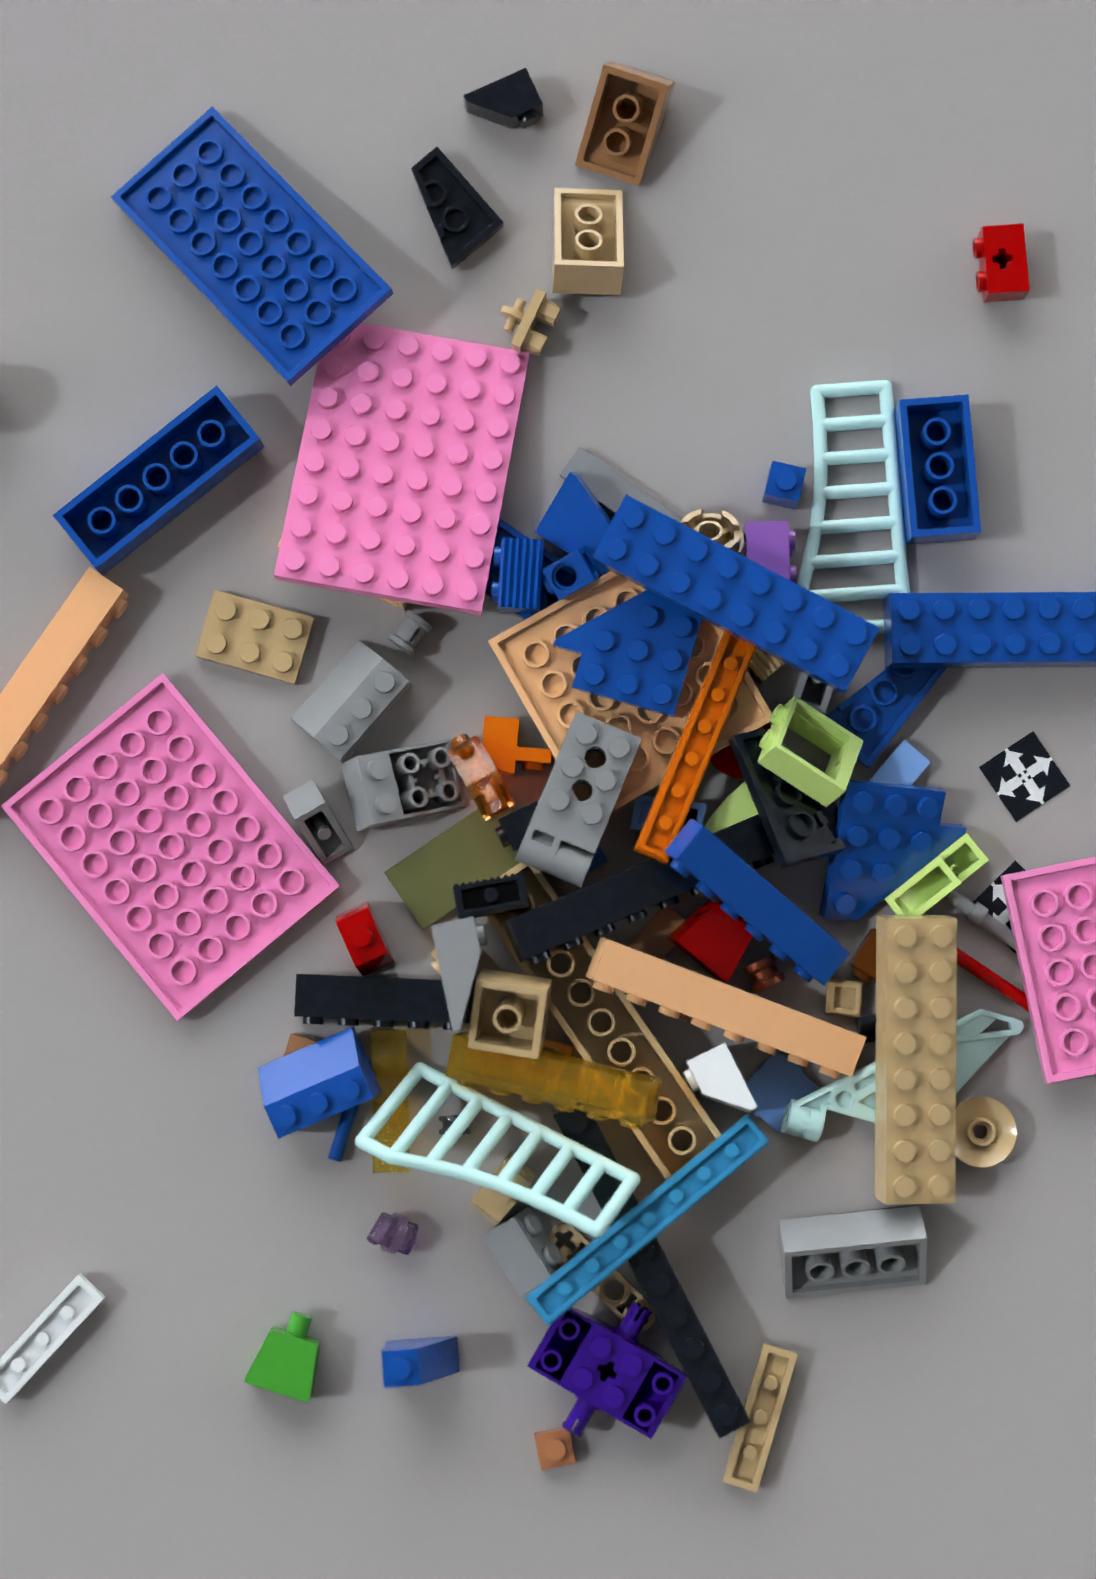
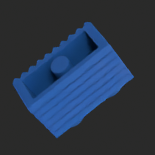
[491,537,544,613]

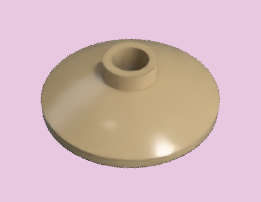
[956,1096,1017,1167]

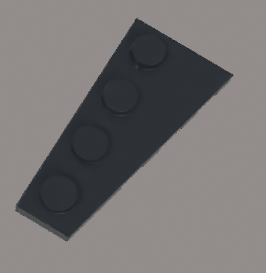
[729,728,846,869]

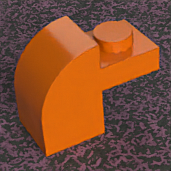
[483,715,552,777]

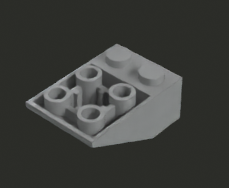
[341,739,466,832]

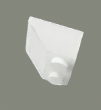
[683,1043,757,1113]

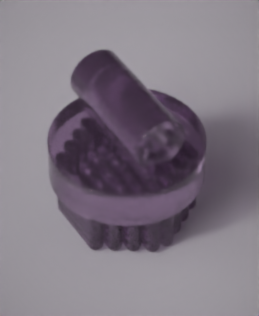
[367,1212,419,1255]

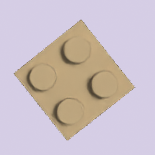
[467,968,553,1059]

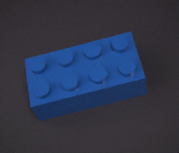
[894,394,981,545]

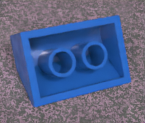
[258,1026,382,1139]

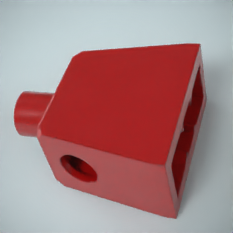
[668,900,753,983]
[335,901,395,976]

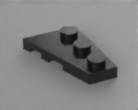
[411,147,504,270]

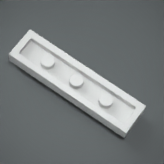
[0,1273,106,1404]

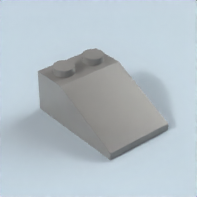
[431,917,488,1032]

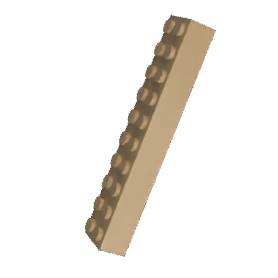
[486,863,721,1180]

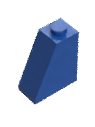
[535,472,611,575]
[381,1336,460,1388]

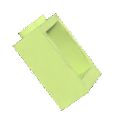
[757,696,863,807]

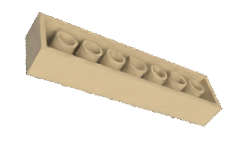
[875,915,957,1205]

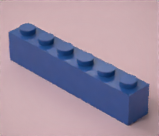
[664,819,850,986]

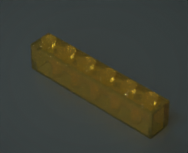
[446,1031,662,1129]

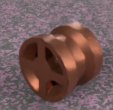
[743,954,786,993]

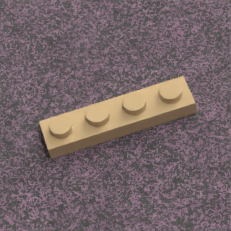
[722,1342,798,1493]

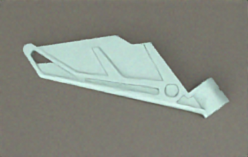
[781,1009,1024,1142]

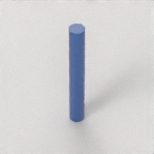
[328,1059,373,1162]

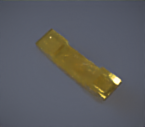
[371,1030,409,1173]

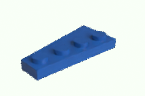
[826,667,947,769]

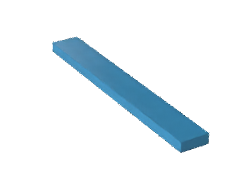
[525,1114,770,1326]

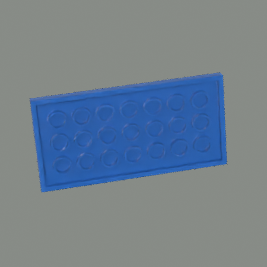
[111,106,394,386]

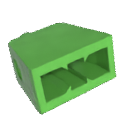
[244,1311,321,1403]

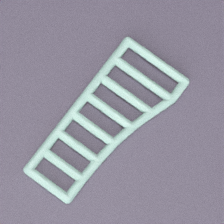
[797,380,910,633]
[355,1062,640,1238]

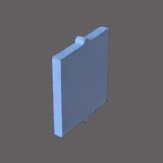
[746,1049,820,1133]

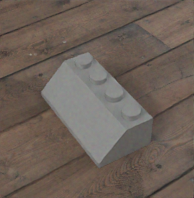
[779,1205,927,1299]

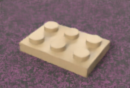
[195,590,315,685]

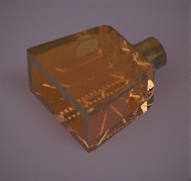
[447,734,515,821]

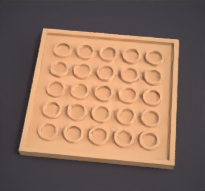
[488,571,772,812]

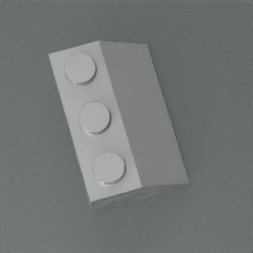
[291,641,411,763]

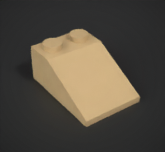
[552,188,624,295]

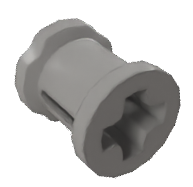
[388,610,433,656]

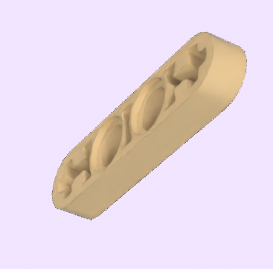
[549,1222,655,1332]

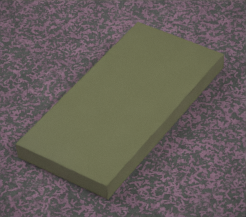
[384,794,520,931]

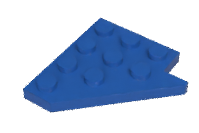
[553,590,702,718]
[819,780,967,921]

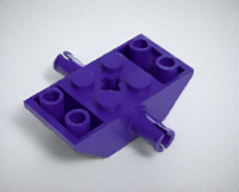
[527,1300,687,1439]

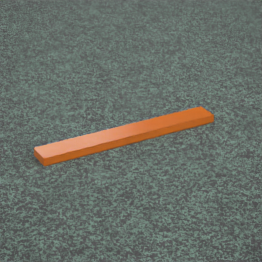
[633,631,756,864]

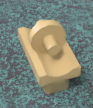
[500,288,561,356]

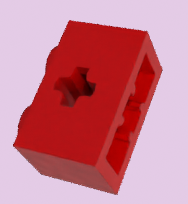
[973,223,1030,303]

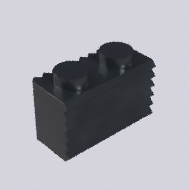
[453,872,530,919]

